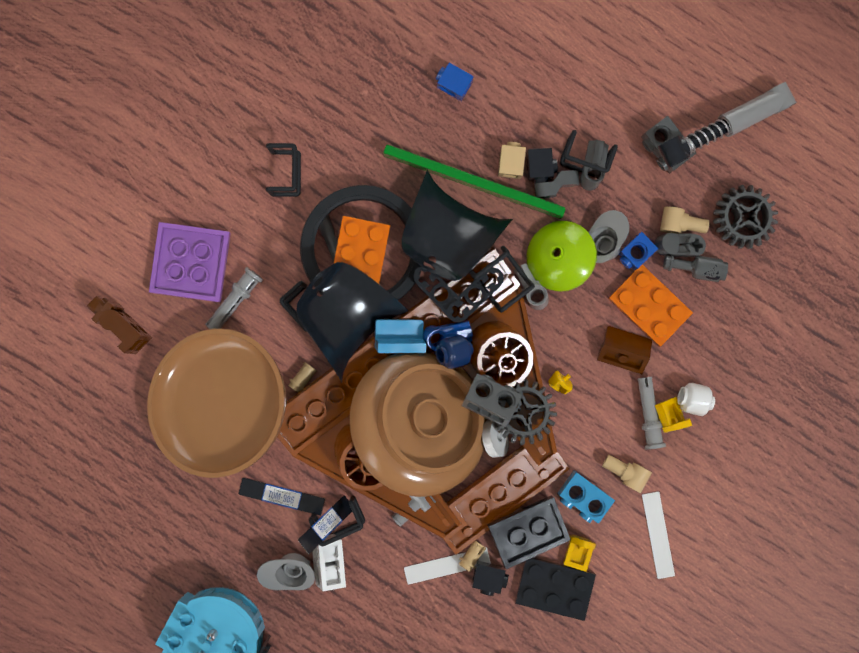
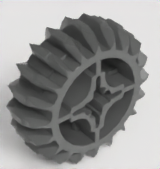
[713,185,778,249]
[493,380,557,445]

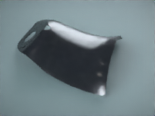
[401,169,513,281]
[296,262,409,383]

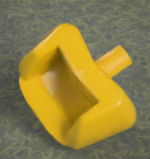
[548,370,573,394]

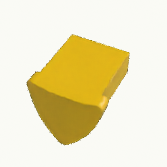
[655,397,692,433]
[563,535,596,572]

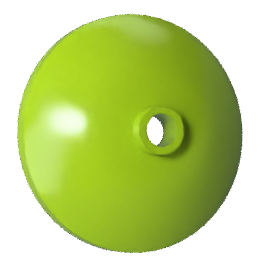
[526,221,597,292]

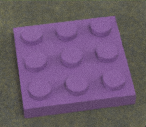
[149,222,231,303]

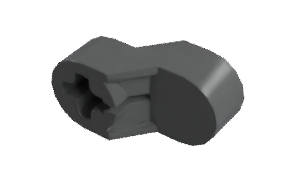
[534,171,579,199]
[655,233,706,257]

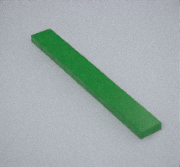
[383,145,566,219]

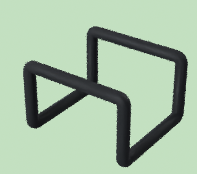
[560,130,618,178]
[266,143,301,197]
[469,246,535,313]
[279,281,307,332]
[309,496,365,547]

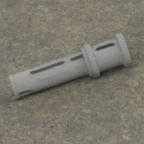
[205,267,263,329]
[637,377,666,450]

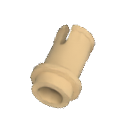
[288,362,317,392]
[459,541,486,572]

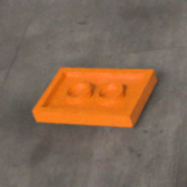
[333,216,390,284]
[608,264,693,347]

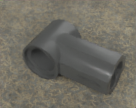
[579,140,609,191]

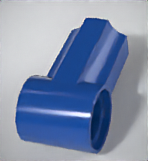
[423,320,473,351]

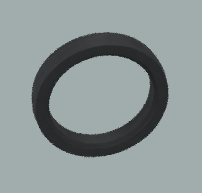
[300,185,424,300]

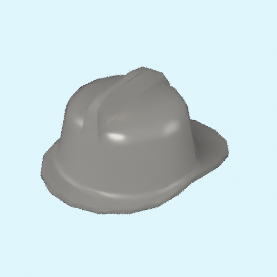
[589,210,629,263]
[257,553,315,590]

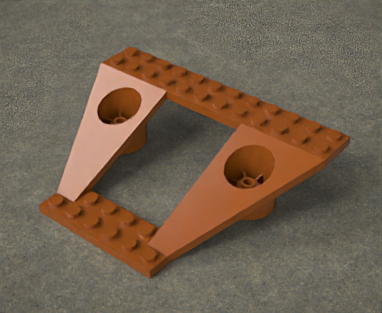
[277,247,570,555]

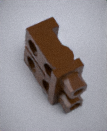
[87,296,153,354]

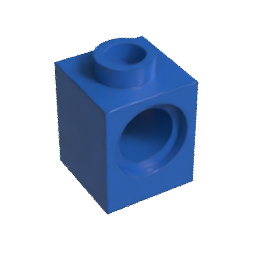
[436,62,474,102]
[619,232,658,270]

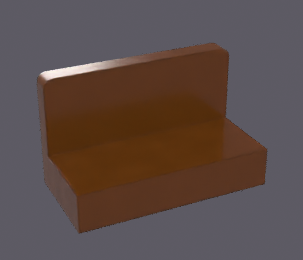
[597,326,652,375]

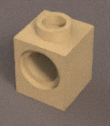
[498,142,526,179]

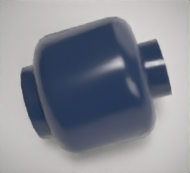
[435,335,473,369]

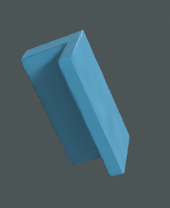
[375,319,426,353]

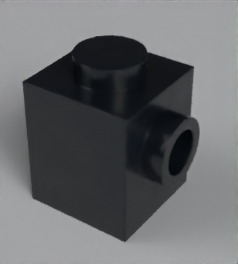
[526,148,558,184]
[471,561,509,596]

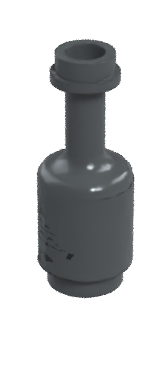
[663,255,728,282]

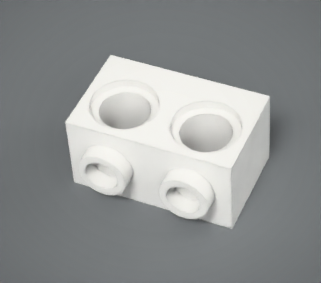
[312,534,346,591]

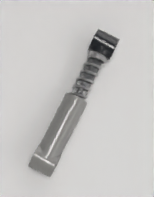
[658,82,797,168]

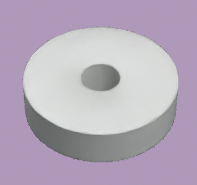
[482,420,509,458]

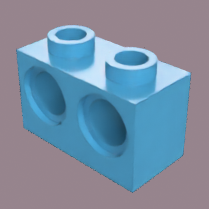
[557,470,615,524]

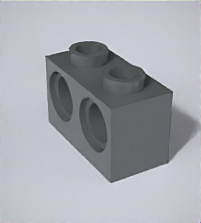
[641,116,696,174]
[462,374,522,427]

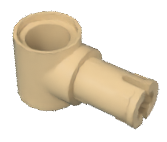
[660,207,709,234]
[602,454,652,493]

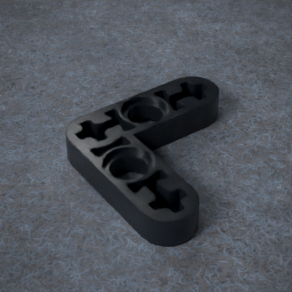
[414,266,504,323]

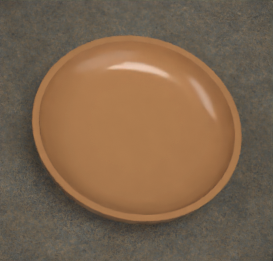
[147,329,286,478]
[350,351,487,497]

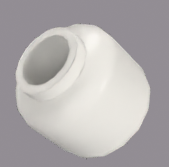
[677,383,715,416]

